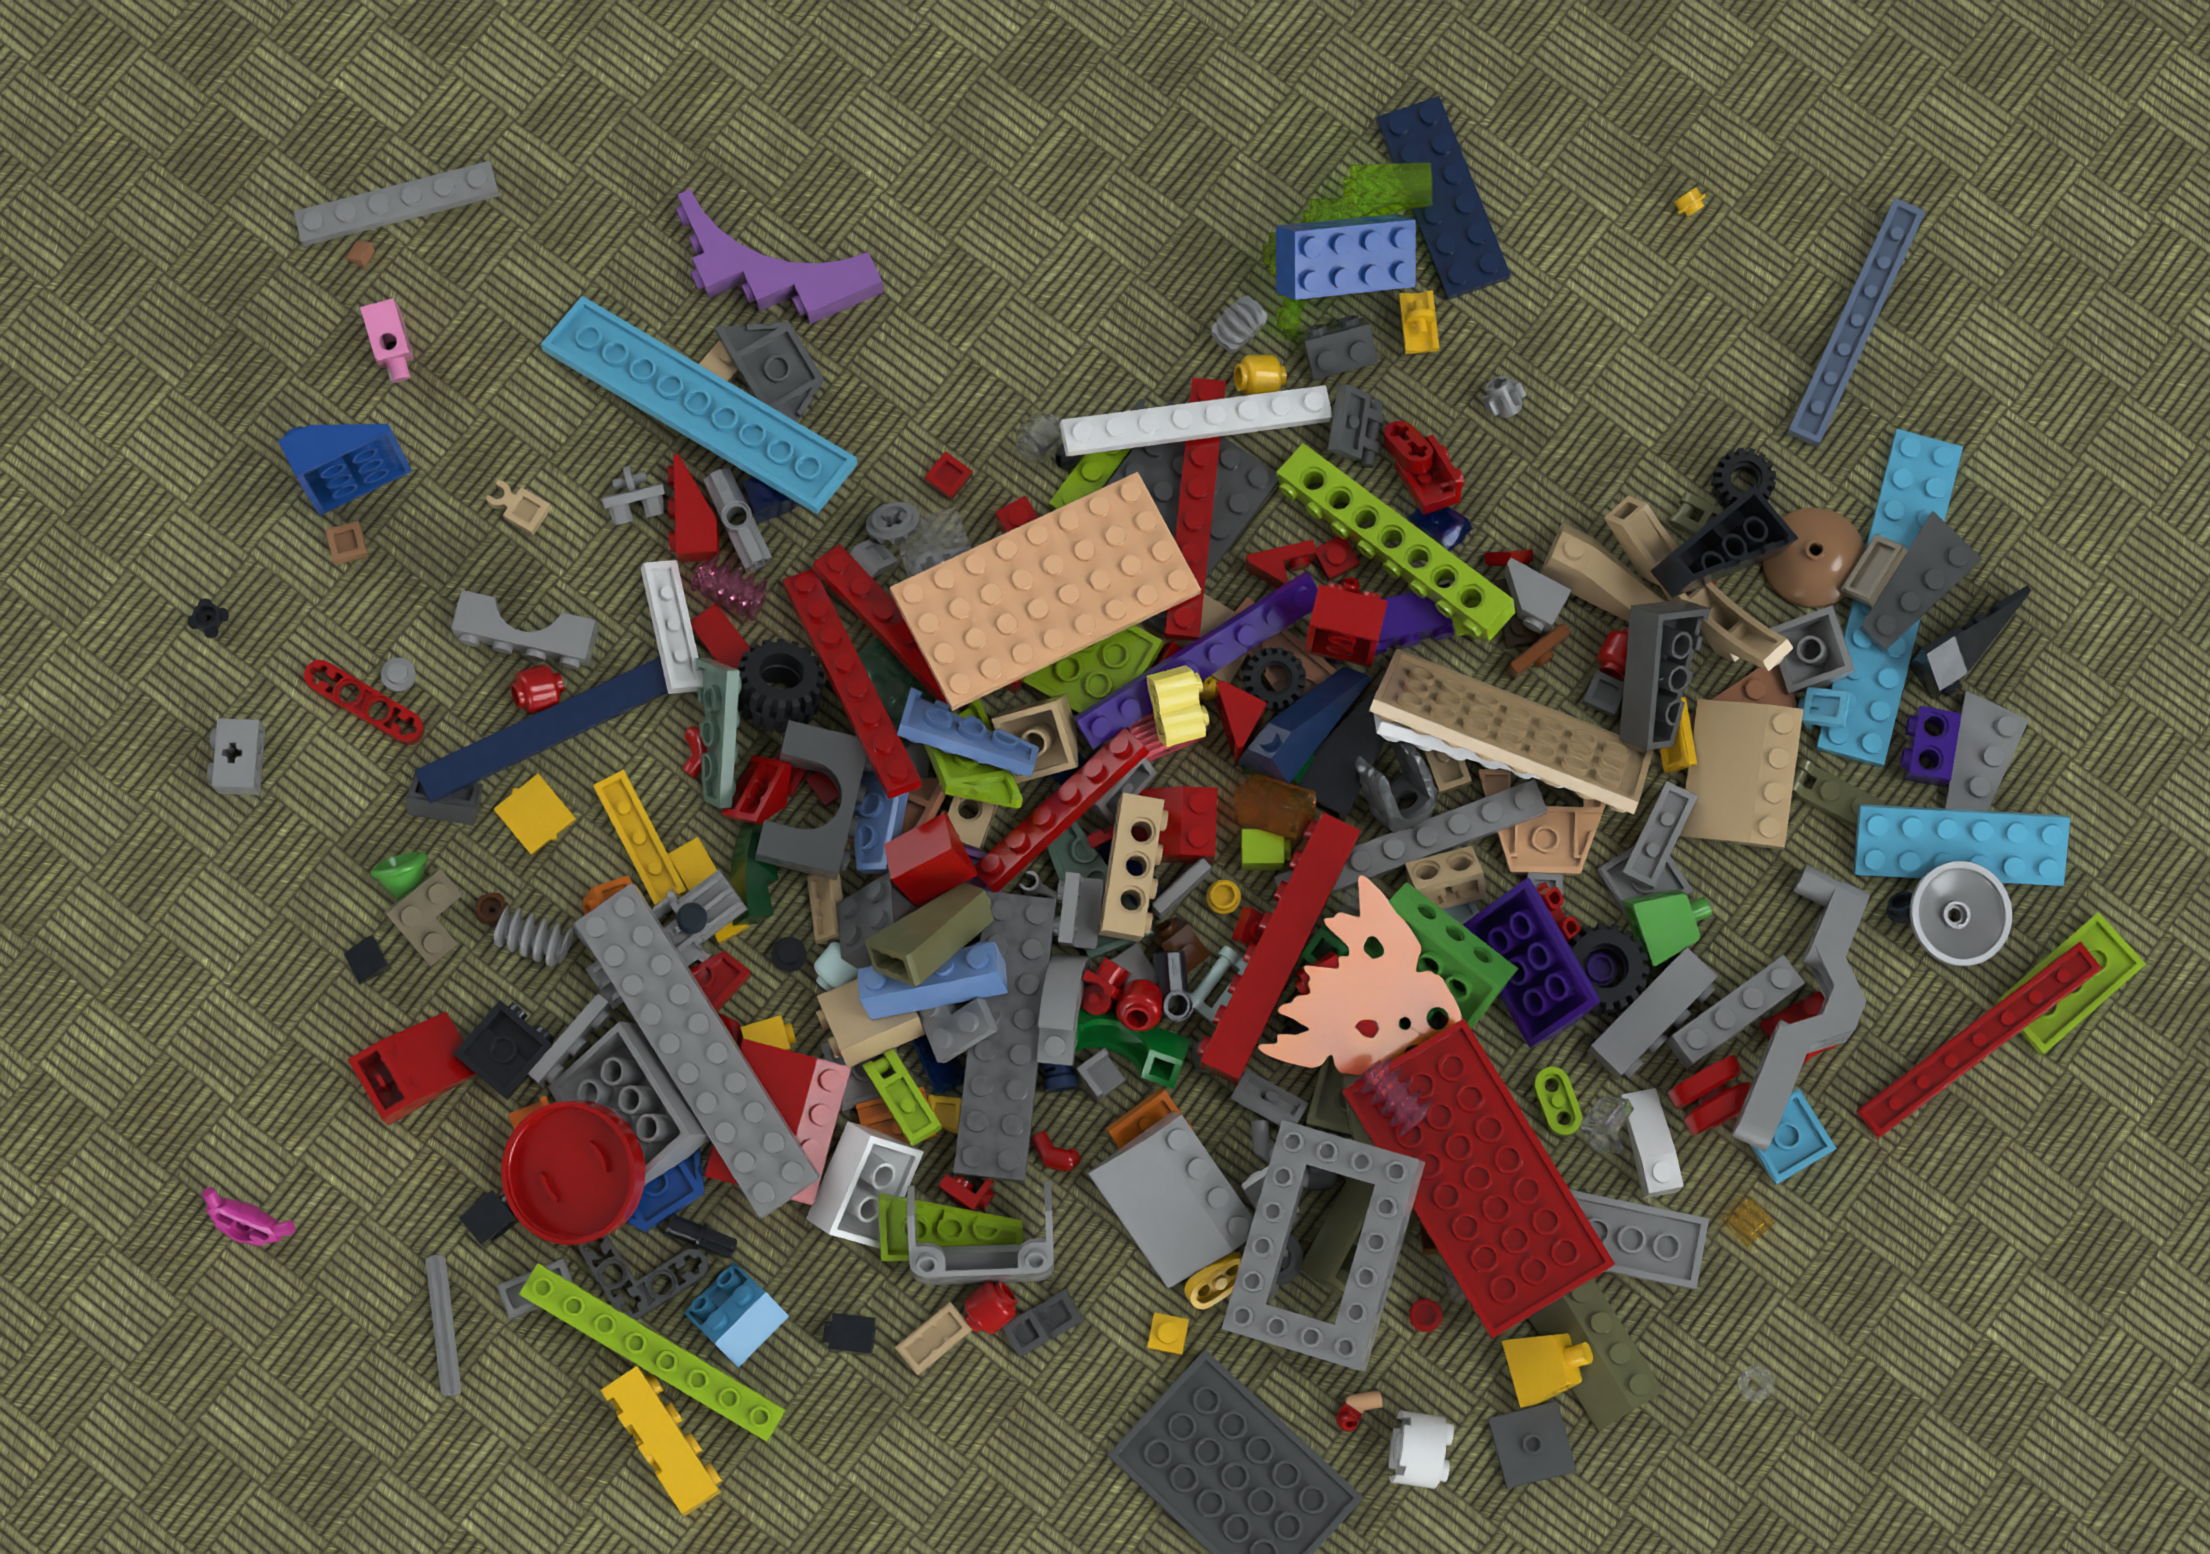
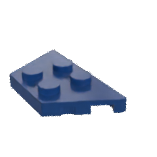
[626,1148,705,1233]

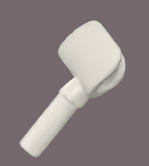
[1019,871,1062,904]

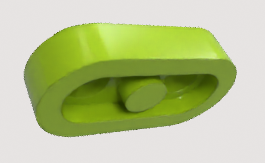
[1533,1067,1582,1137]

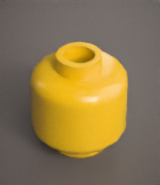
[1234,354,1287,396]

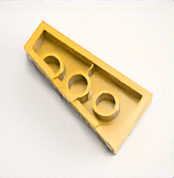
[600,1366,722,1516]

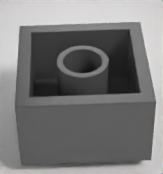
[838,872,919,969]

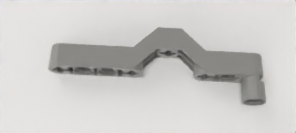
[1731,864,1870,1152]

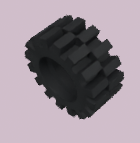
[1711,447,1776,507]
[1243,647,1306,711]

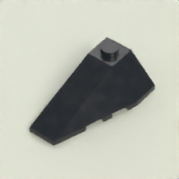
[1909,585,2031,699]

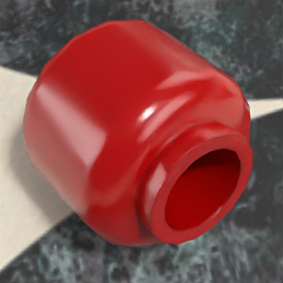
[1597,628,1629,681]
[510,664,565,714]
[1116,979,1163,1032]
[964,1281,1018,1334]

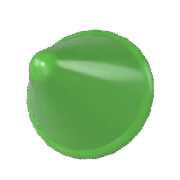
[370,852,428,900]

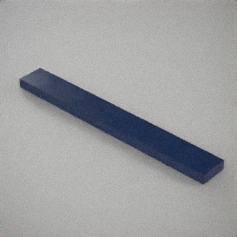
[414,657,668,804]

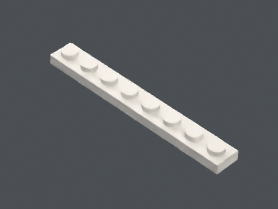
[1060,385,1333,457]

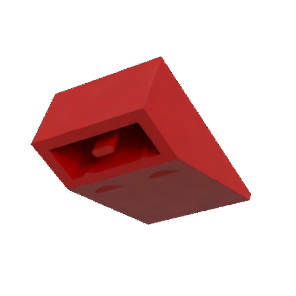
[348,1012,477,1126]

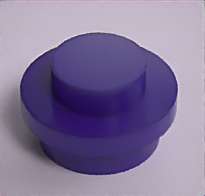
[1583,952,1618,987]

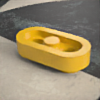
[1184,1251,1243,1309]

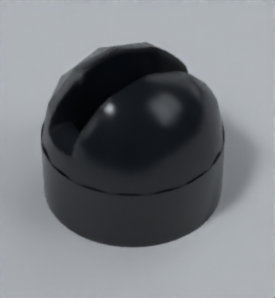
[1054,441,1083,470]

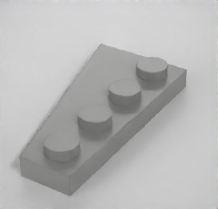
[1943,691,2029,811]

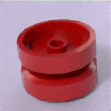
[1667,1055,1751,1136]

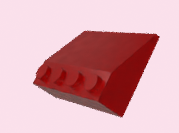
[704,1038,851,1205]

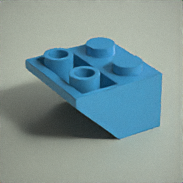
[684,1262,789,1368]

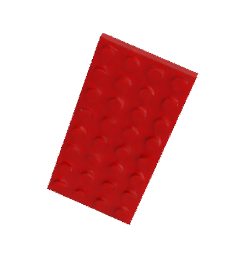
[1342,1019,1615,1339]

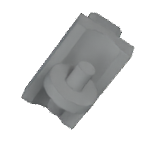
[602,465,665,525]

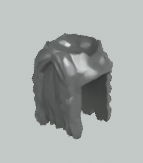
[1355,740,1438,833]

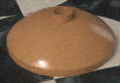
[1762,507,1865,608]

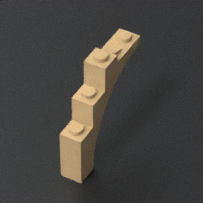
[1604,495,1793,671]

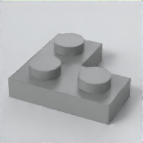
[917,998,998,1063]

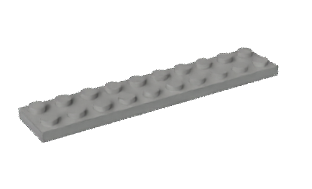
[575,883,821,1218]

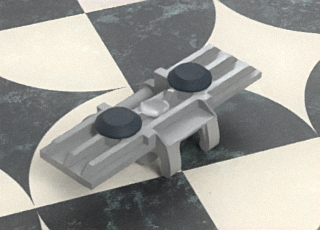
[585,869,748,1009]

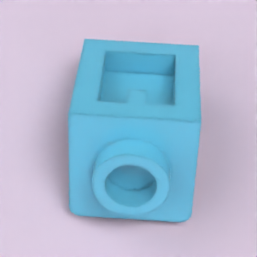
[1798,687,1850,730]

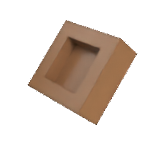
[325,521,369,565]

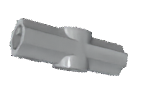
[703,468,773,572]

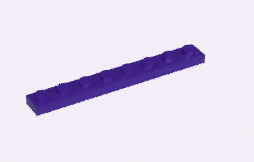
[1073,571,1318,749]

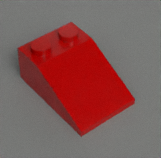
[1110,786,1217,864]

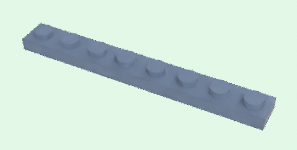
[1787,198,1926,448]

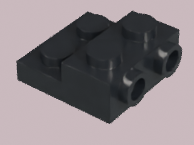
[453,1000,554,1101]

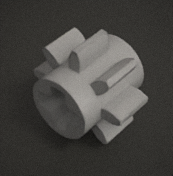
[1481,375,1526,418]

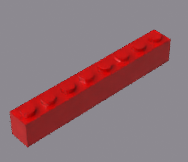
[1196,812,1361,1085]

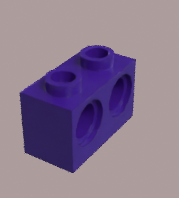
[1900,706,1962,787]

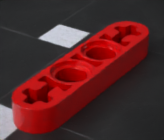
[304,660,425,745]

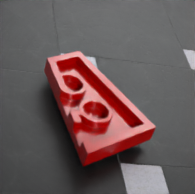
[628,951,751,1013]

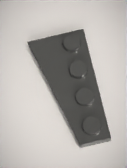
[1859,511,1982,653]

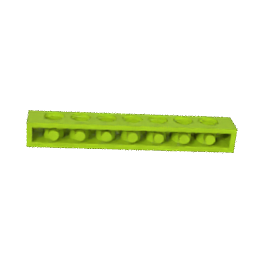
[1276,443,1515,643]
[519,1263,787,1442]

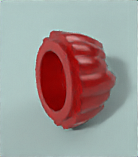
[1408,1298,1443,1332]

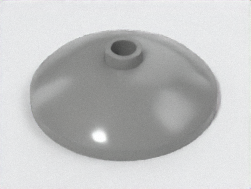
[1910,861,2012,966]

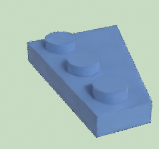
[853,771,909,874]

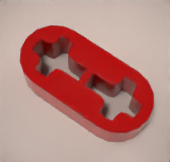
[1384,421,1433,474]

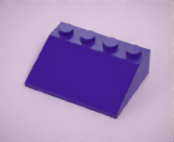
[1462,878,1601,1048]

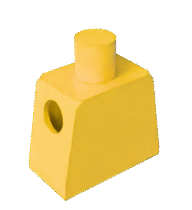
[1502,1333,1593,1408]

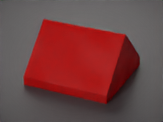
[1214,680,1267,763]
[884,812,978,907]

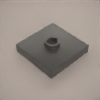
[1488,1401,1576,1489]

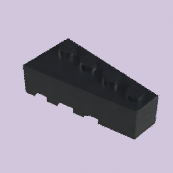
[1650,486,1799,598]

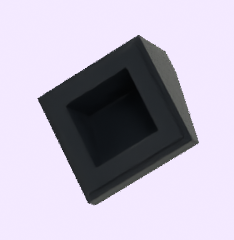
[344,934,391,985]

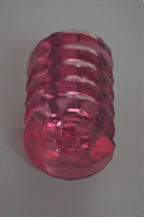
[691,555,767,621]
[1354,1057,1431,1137]

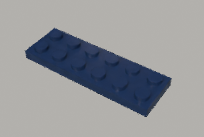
[1376,96,1511,300]

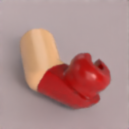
[1336,1390,1383,1432]

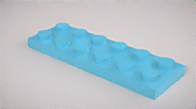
[1853,804,2070,886]

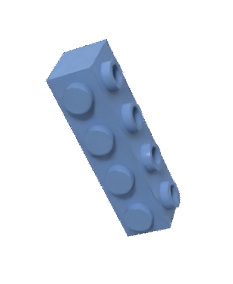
[857,941,1008,1020]

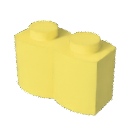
[1147,665,1209,747]

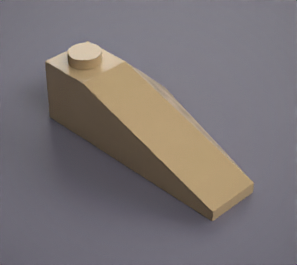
[1540,522,1665,622]

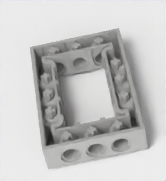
[1221,1120,1425,1371]

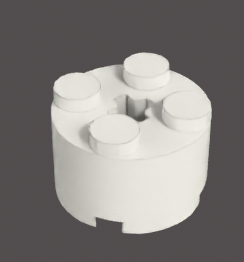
[1389,1410,1454,1489]

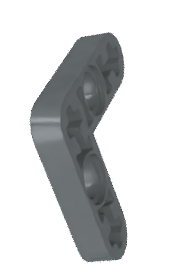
[578,1236,709,1320]

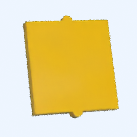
[493,773,576,856]

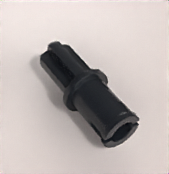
[665,1213,737,1258]

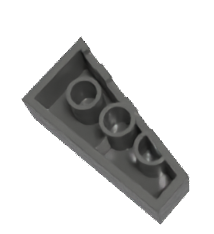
[1619,599,1711,750]

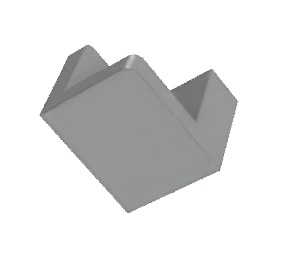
[1076,1048,1126,1103]

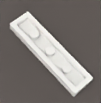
[641,560,703,694]

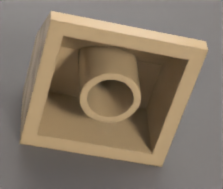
[992,694,1078,784]

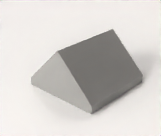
[1769,605,1855,694]

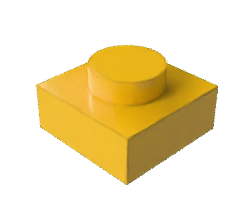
[1147,1312,1189,1356]

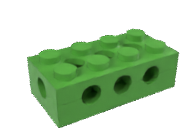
[1364,882,1518,1029]

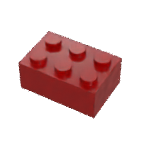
[1304,583,1388,668]

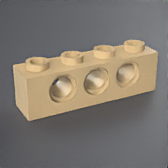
[1097,792,1168,942]

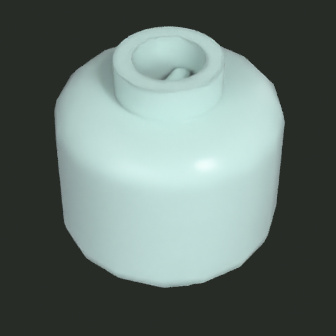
[814,942,858,991]

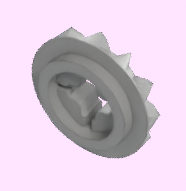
[866,502,921,545]

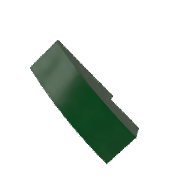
[729,822,779,926]

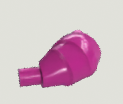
[201,1187,295,1246]

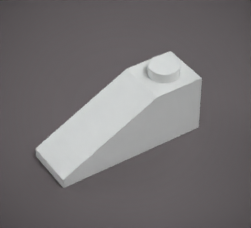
[1620,1088,1684,1199]

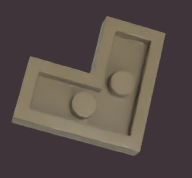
[385,867,462,967]

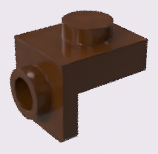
[1150,917,1210,974]

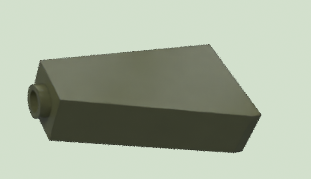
[865,882,994,987]

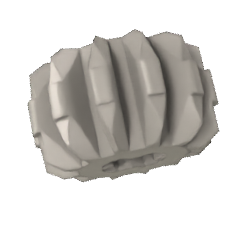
[1211,295,1268,353]

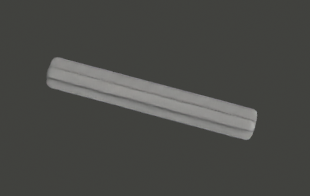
[425,1254,461,1397]

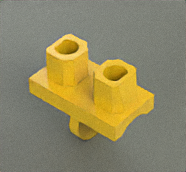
[1399,290,1440,354]

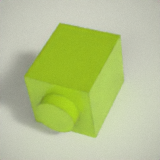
[1240,829,1291,870]

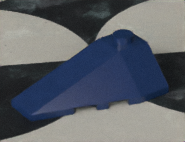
[1238,666,1371,784]

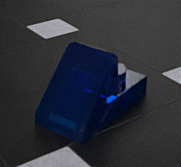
[1407,507,1473,551]

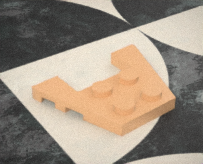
[1479,769,1606,876]

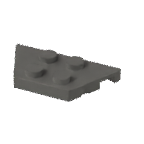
[714,322,824,422]

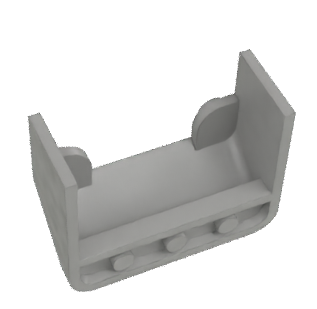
[907,1181,1054,1285]

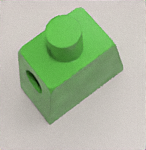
[1622,890,1712,967]

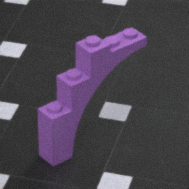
[675,189,884,324]

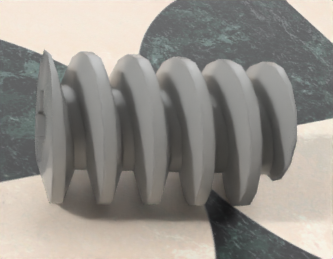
[494,905,574,968]

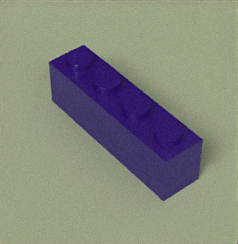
[1323,583,1454,664]

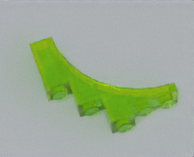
[1263,163,1433,339]

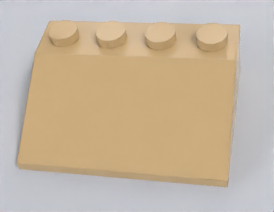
[1679,699,1803,850]

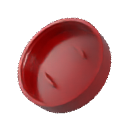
[501,1100,645,1245]

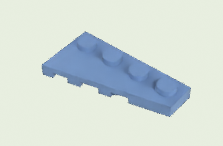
[897,687,1039,777]

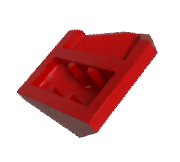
[722,755,791,825]

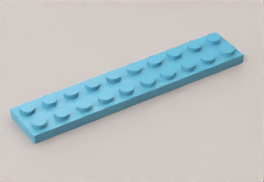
[541,296,857,514]
[1815,429,1963,768]

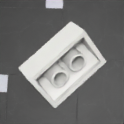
[806,1121,924,1249]

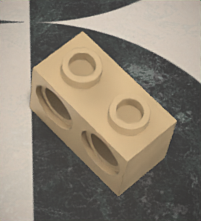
[1405,846,1487,909]

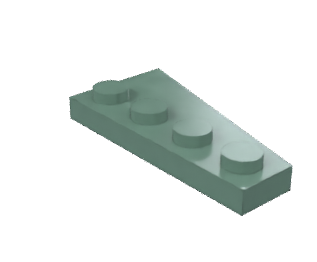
[695,658,742,808]
[1047,821,1156,960]

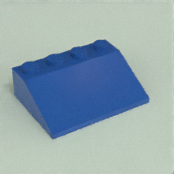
[278,424,412,516]

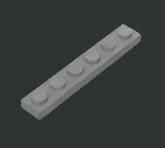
[294,161,500,247]

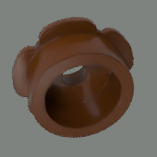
[475,892,510,927]

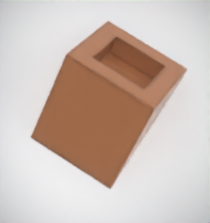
[346,241,375,268]

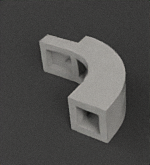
[1037,953,1091,1066]

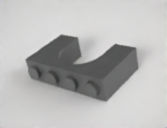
[755,720,872,880]

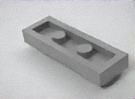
[1621,781,1698,890]
[528,993,612,1088]

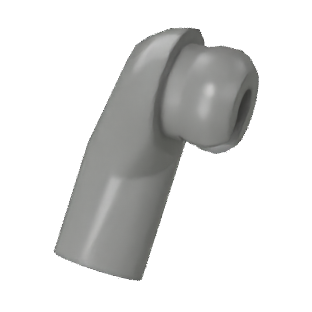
[1251,1120,1275,1165]

